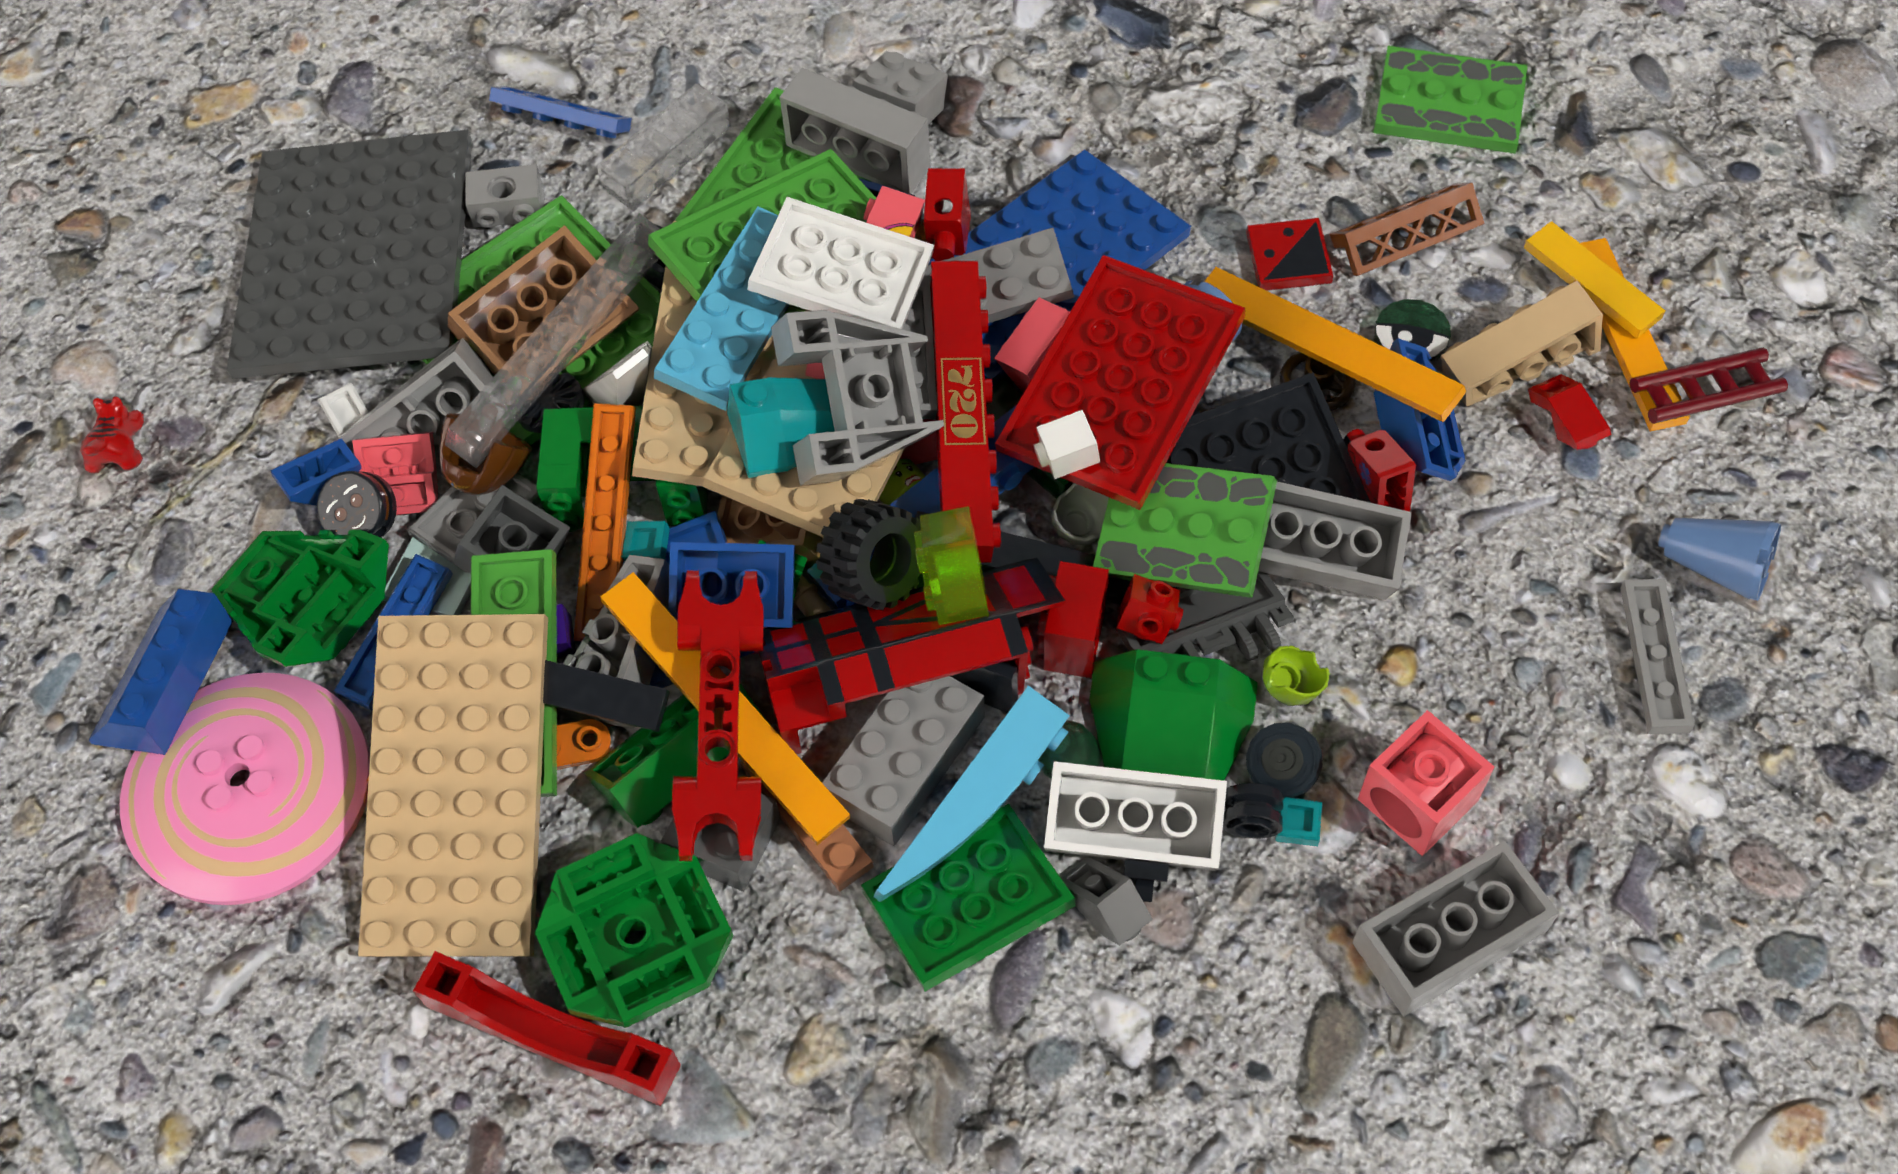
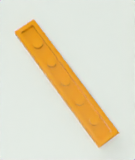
[1580,238,1690,432]

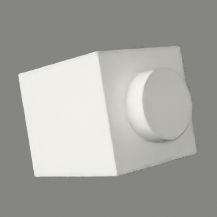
[1034,410,1100,479]

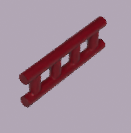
[1629,347,1788,424]

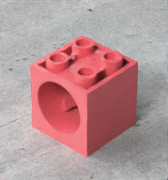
[1358,710,1495,856]

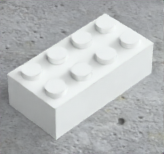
[1044,761,1227,871]

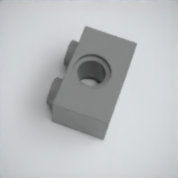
[465,164,544,228]

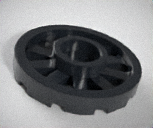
[513,373,585,433]

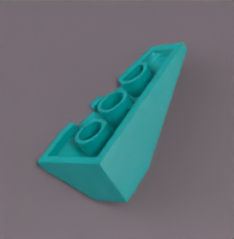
[727,377,835,478]

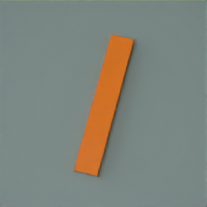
[574,403,636,642]

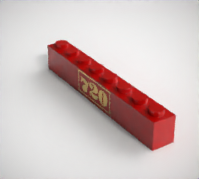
[930,261,1001,563]

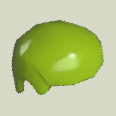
[1263,646,1330,706]

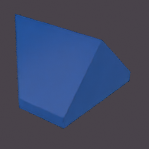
[270,438,361,506]

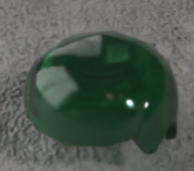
[1038,720,1101,780]

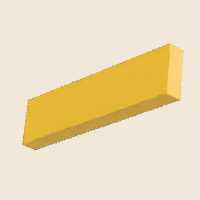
[1524,221,1666,338]

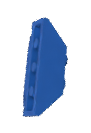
[1374,338,1466,481]

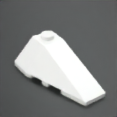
[583,341,652,406]

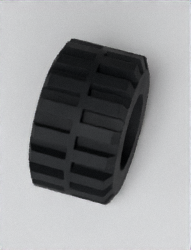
[816,499,928,610]

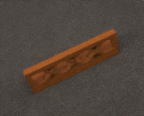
[1329,182,1485,276]

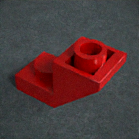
[1528,374,1612,450]

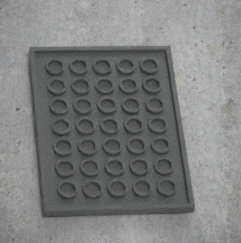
[227,129,472,379]

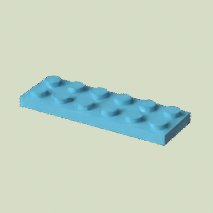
[654,206,790,411]

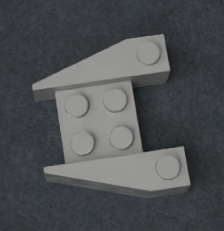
[771,310,944,486]

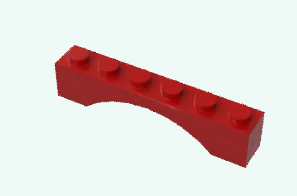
[413,951,681,1106]

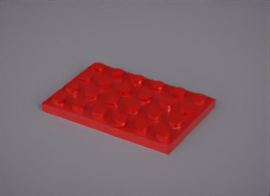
[995,255,1245,510]

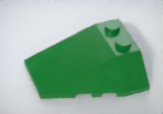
[211,530,389,667]
[1089,649,1258,781]

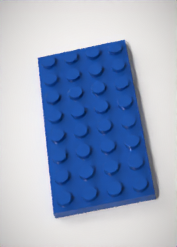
[928,150,1191,387]

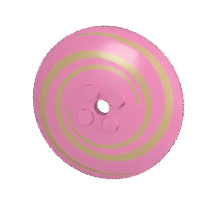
[120,673,370,905]

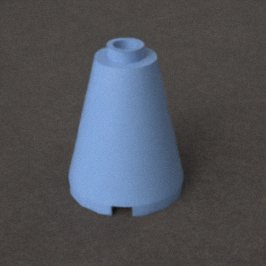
[1658,518,1781,601]

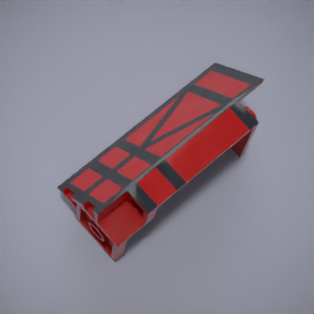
[759,557,1065,754]

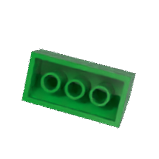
[584,683,767,828]

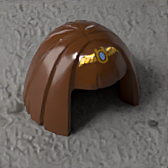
[440,413,533,495]

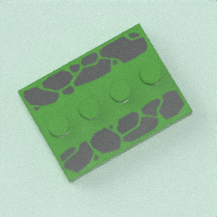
[1373,46,1528,154]
[1093,463,1277,598]

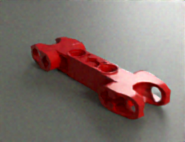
[672,571,764,861]

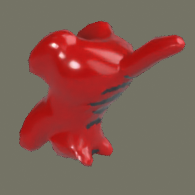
[80,396,144,474]

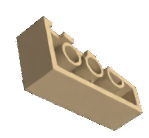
[1441,281,1603,407]

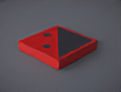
[1246,218,1334,291]

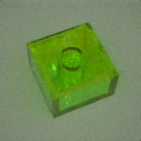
[914,506,989,625]

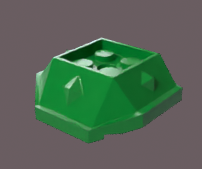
[535,833,734,1028]

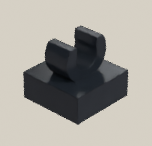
[1123,859,1169,902]

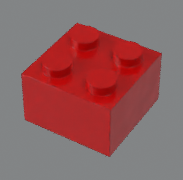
[1037,561,1109,679]

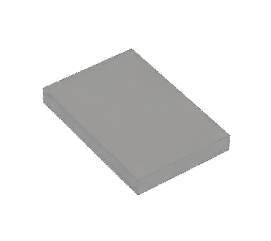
[407,473,541,573]

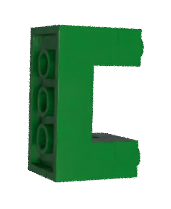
[536,406,708,532]

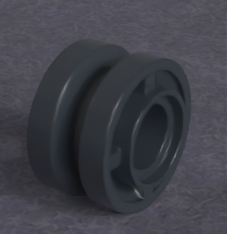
[1223,783,1284,839]

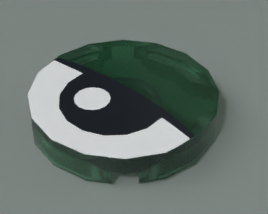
[1374,299,1451,361]

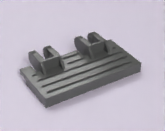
[1111,571,1294,661]

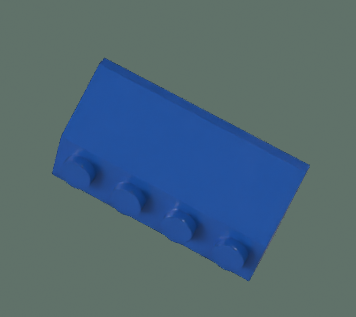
[89,589,233,755]

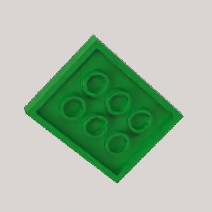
[861,803,1076,992]

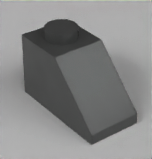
[1061,856,1153,946]

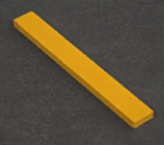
[1204,267,1466,423]
[601,572,850,846]

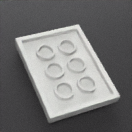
[747,197,934,329]

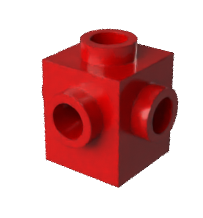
[1116,574,1184,644]

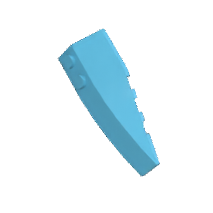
[874,685,1070,902]

